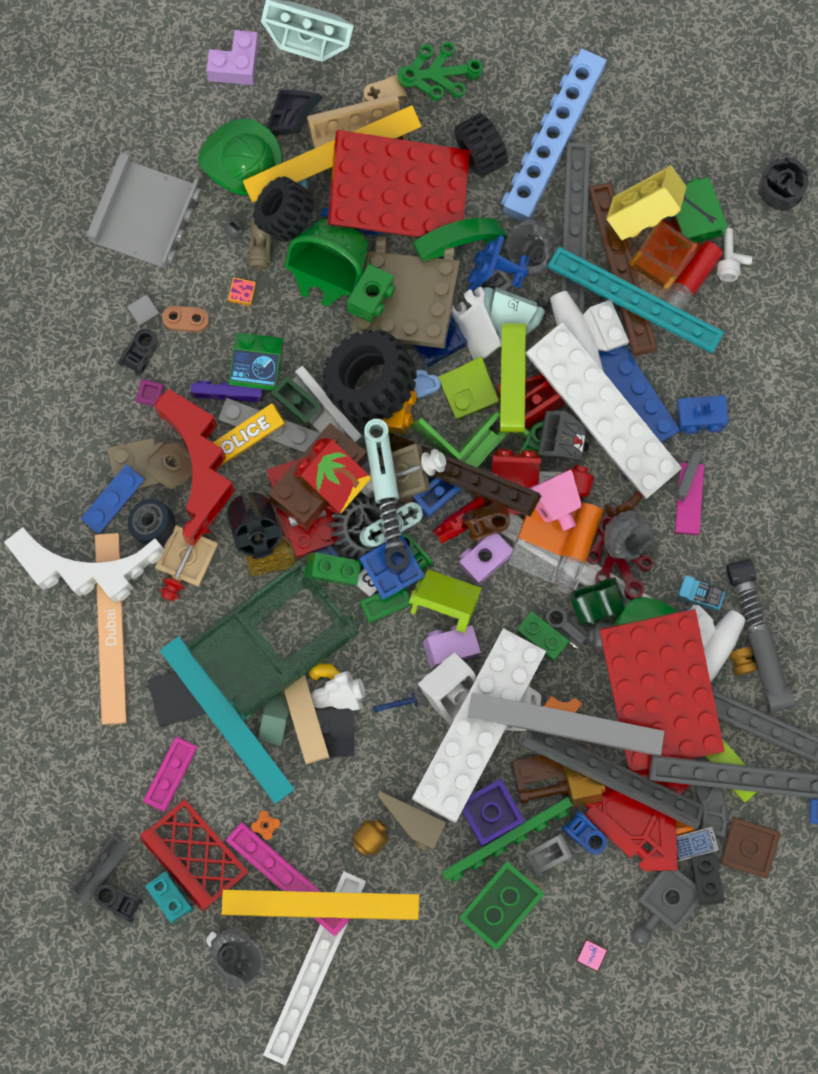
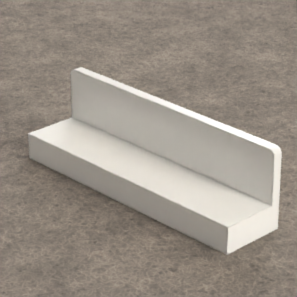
[292,366,363,445]

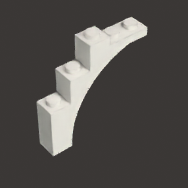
[4,527,165,603]

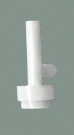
[717,228,752,282]

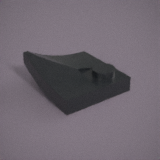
[267,90,323,135]
[315,709,355,758]

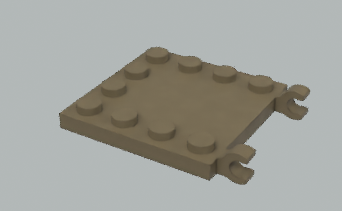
[351,235,461,348]

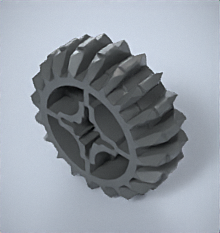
[330,497,385,561]

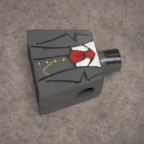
[538,411,589,460]

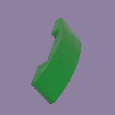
[413,218,507,262]

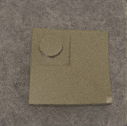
[107,438,161,490]

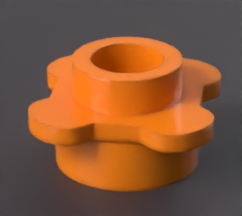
[251,811,280,840]

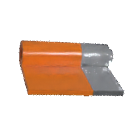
[507,503,604,594]

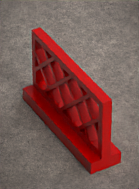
[140,799,248,913]

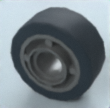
[127,498,176,545]

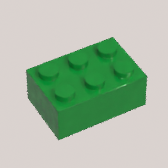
[459,861,545,951]

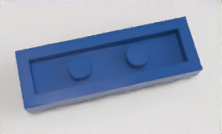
[81,464,146,534]

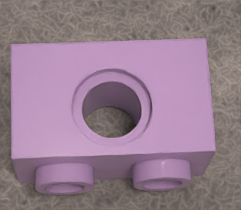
[459,533,514,586]

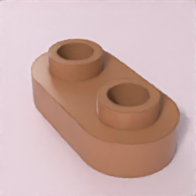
[162,306,209,332]

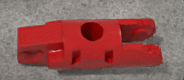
[433,496,486,543]

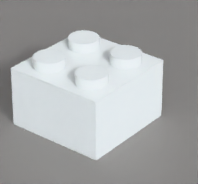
[418,652,477,724]

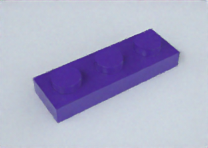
[190,381,263,402]

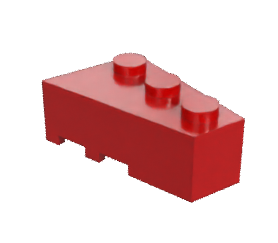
[497,373,566,430]

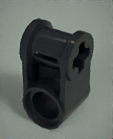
[118,329,158,376]
[94,885,143,923]

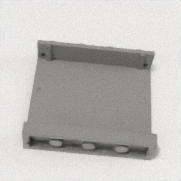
[86,152,202,269]

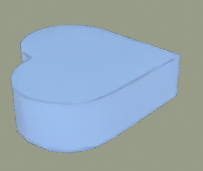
[414,370,441,399]

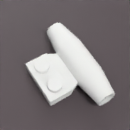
[550,291,629,371]
[691,605,746,682]

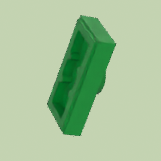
[359,588,412,624]

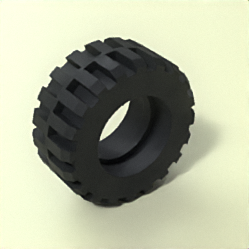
[322,330,417,424]

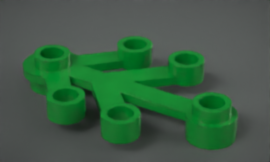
[397,42,483,101]

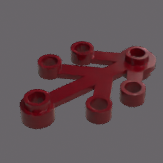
[586,516,654,601]

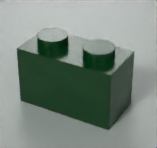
[271,375,324,429]

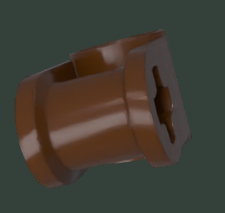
[462,503,510,541]

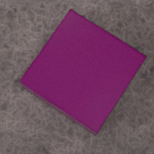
[135,379,165,407]

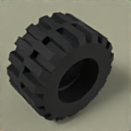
[454,113,508,178]
[253,176,314,242]

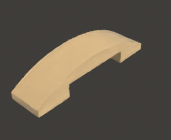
[280,668,329,765]

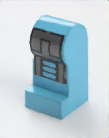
[677,575,726,611]

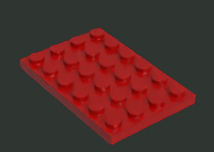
[327,130,470,238]
[599,609,725,771]

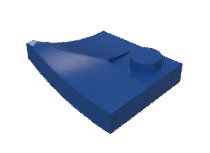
[359,534,425,599]

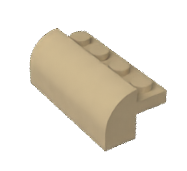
[307,94,408,149]

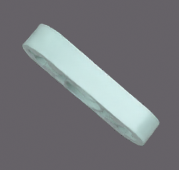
[360,502,423,548]

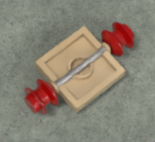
[155,520,219,602]

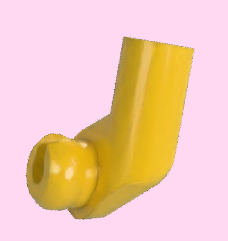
[309,663,340,680]

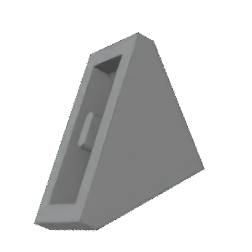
[525,834,572,876]

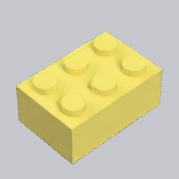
[607,165,687,240]

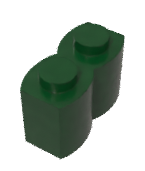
[570,577,626,625]

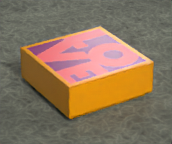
[228,277,256,306]

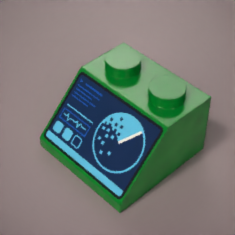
[229,332,284,390]

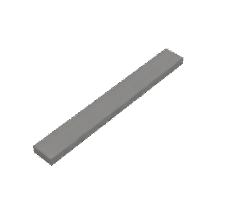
[467,692,664,756]

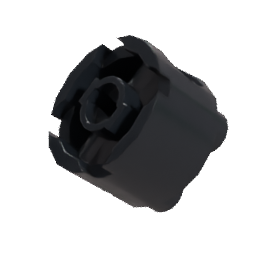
[759,157,809,211]

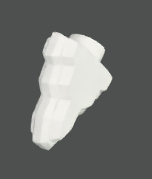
[311,671,365,710]

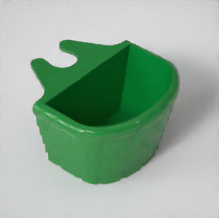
[284,219,368,307]

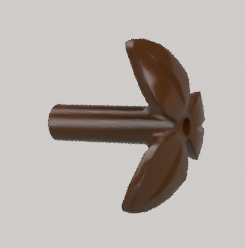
[605,490,643,518]

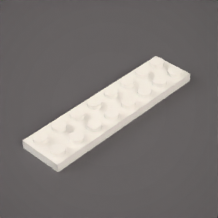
[525,322,682,499]
[412,628,546,823]

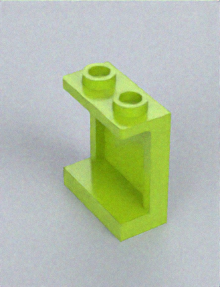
[409,569,482,633]

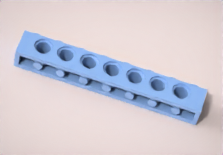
[501,49,606,222]

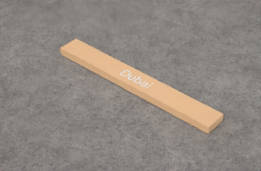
[95,533,127,725]

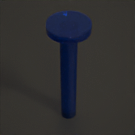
[373,692,418,712]

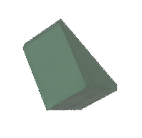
[258,694,290,746]

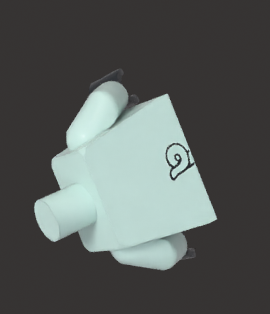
[482,277,551,347]

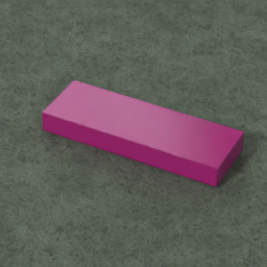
[675,463,704,535]
[143,736,198,812]

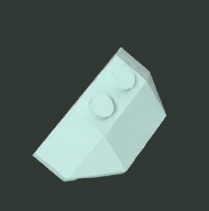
[261,0,354,62]

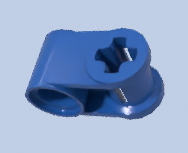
[561,810,607,855]

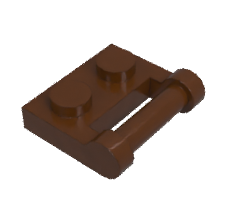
[512,755,569,804]

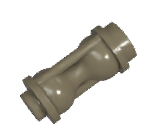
[248,220,271,271]

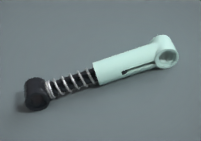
[364,419,409,575]

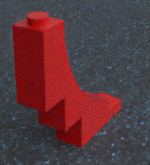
[154,389,235,547]

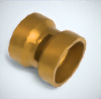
[729,647,758,677]

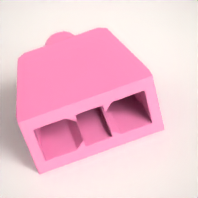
[529,470,581,531]

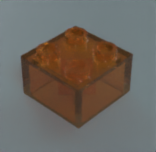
[629,220,698,290]

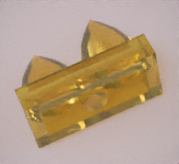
[246,538,297,576]

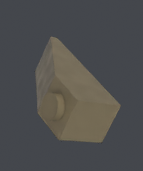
[378,791,446,852]

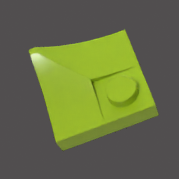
[438,356,499,420]

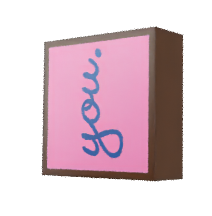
[575,939,608,972]

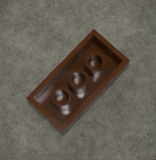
[268,423,368,531]

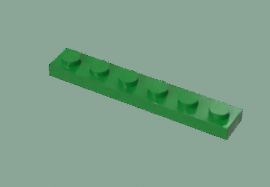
[441,797,573,883]

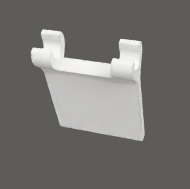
[451,287,502,360]

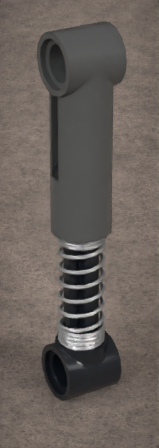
[726,558,794,713]

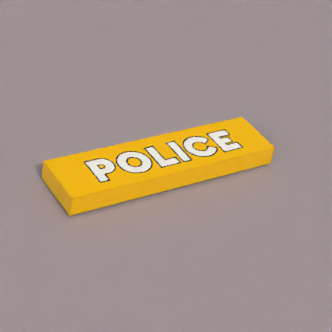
[213,403,286,468]

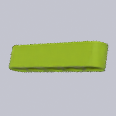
[500,323,526,432]

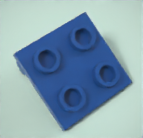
[467,235,530,292]

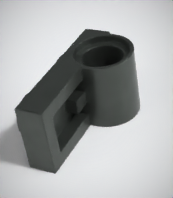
[691,854,725,906]

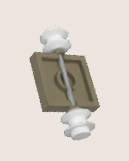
[361,443,446,502]

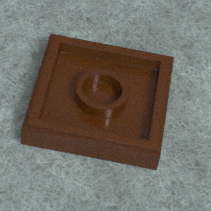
[720,817,780,879]

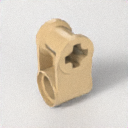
[362,75,408,103]

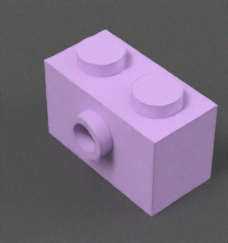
[423,625,481,669]

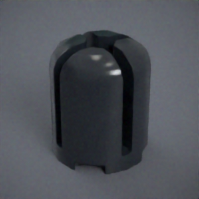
[227,492,282,559]

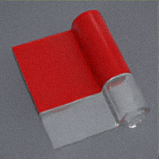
[633,220,723,310]

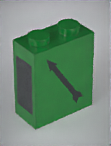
[669,177,728,248]

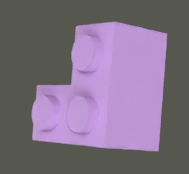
[206,30,259,85]

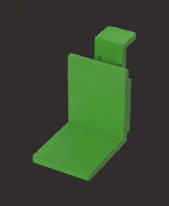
[410,412,529,467]

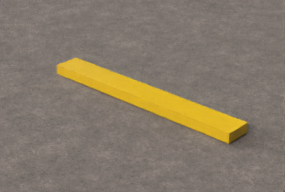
[242,105,422,203]
[222,890,420,920]

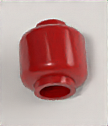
[564,464,594,501]

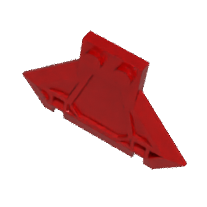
[575,768,690,871]

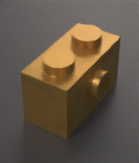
[563,748,605,807]

